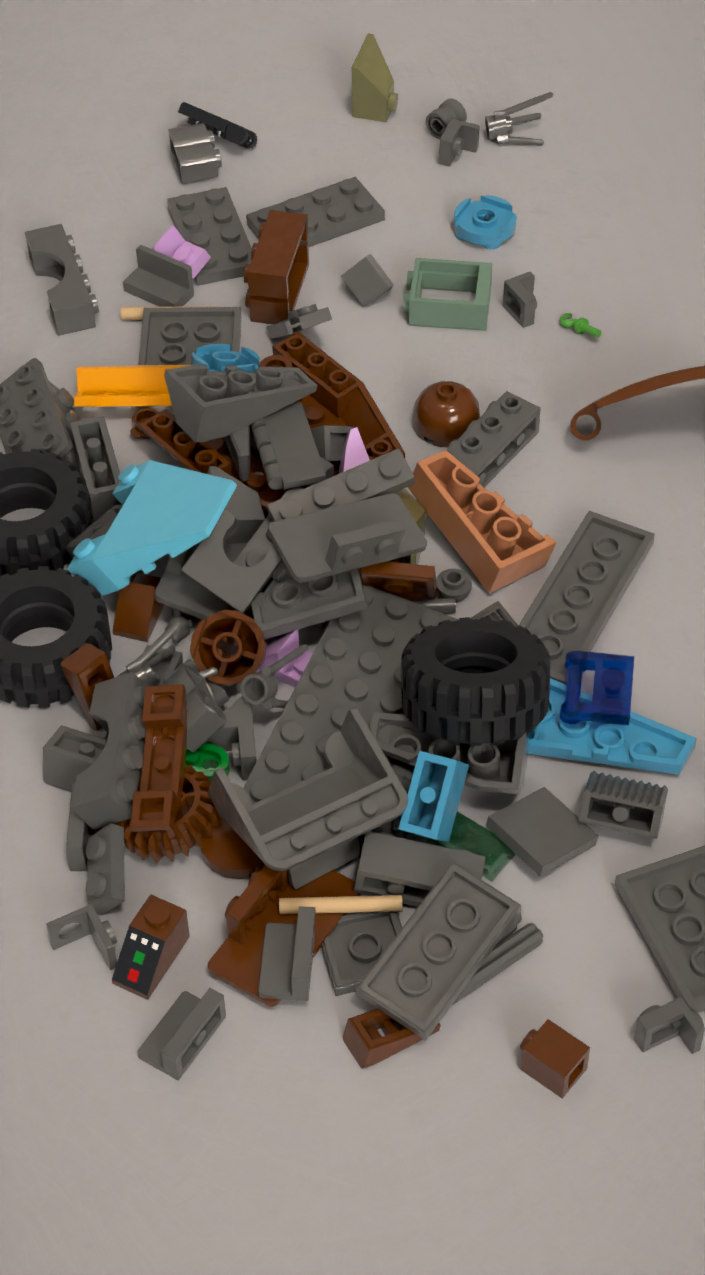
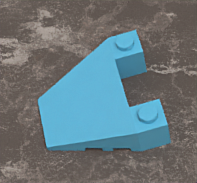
[67,460,237,596]

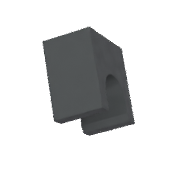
[182,509,282,614]

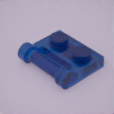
[560,651,635,725]

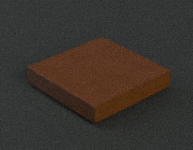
[359,561,437,600]

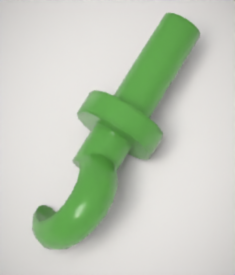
[559,313,601,338]

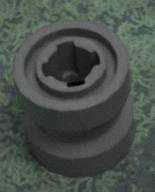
[426,98,467,139]

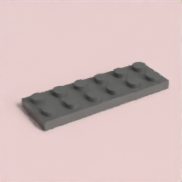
[518,511,655,686]

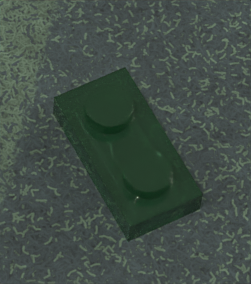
[427,811,515,882]

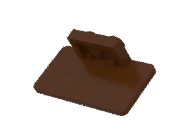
[208,865,361,1007]

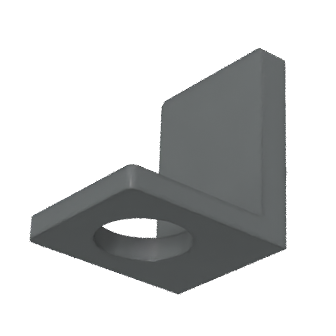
[46,904,117,970]

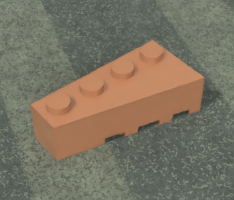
[408,450,557,593]

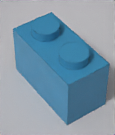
[399,751,469,842]

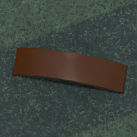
[130,684,187,832]

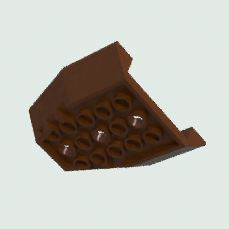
[139,332,405,512]

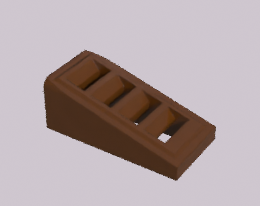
[60,644,114,731]
[343,1009,441,1069]

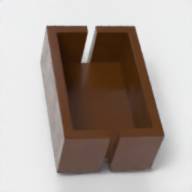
[244,210,309,324]

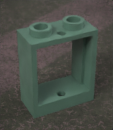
[403,258,493,330]

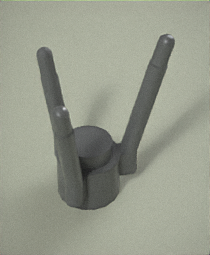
[485,92,553,145]
[118,623,218,686]
[237,644,308,709]

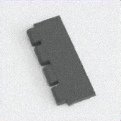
[250,401,327,490]

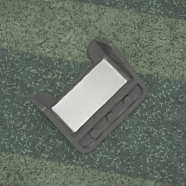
[208,707,408,871]

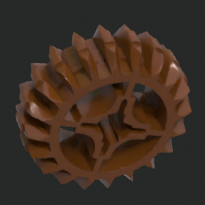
[115,765,219,863]

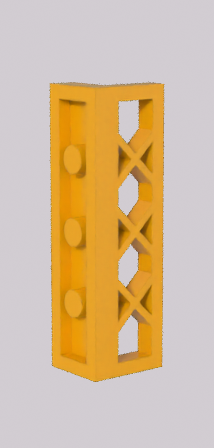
[74,365,190,407]

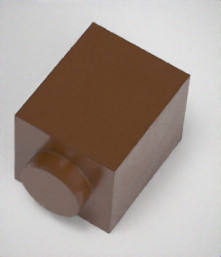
[520,1019,590,1099]

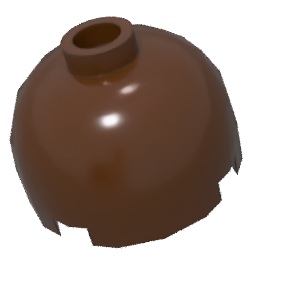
[413,381,480,447]
[190,610,267,686]

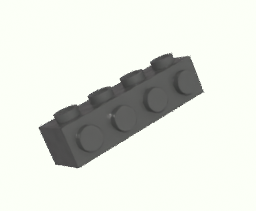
[447,391,541,488]

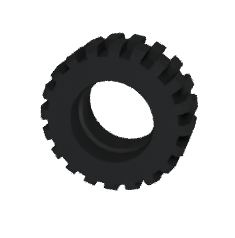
[0,448,93,576]
[0,566,112,708]
[401,617,551,746]

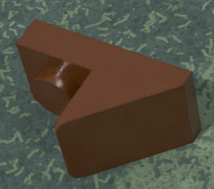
[113,573,165,642]

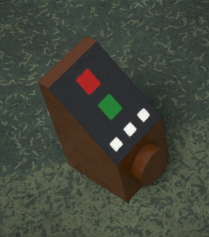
[112,894,190,1000]

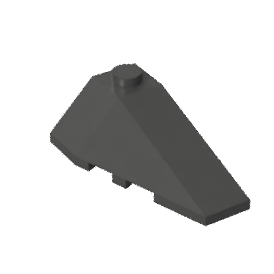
[164,365,318,443]
[370,712,528,794]

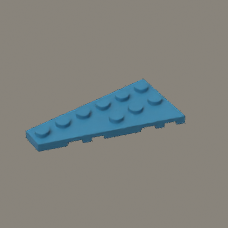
[528,678,697,775]

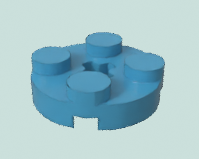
[454,195,517,249]

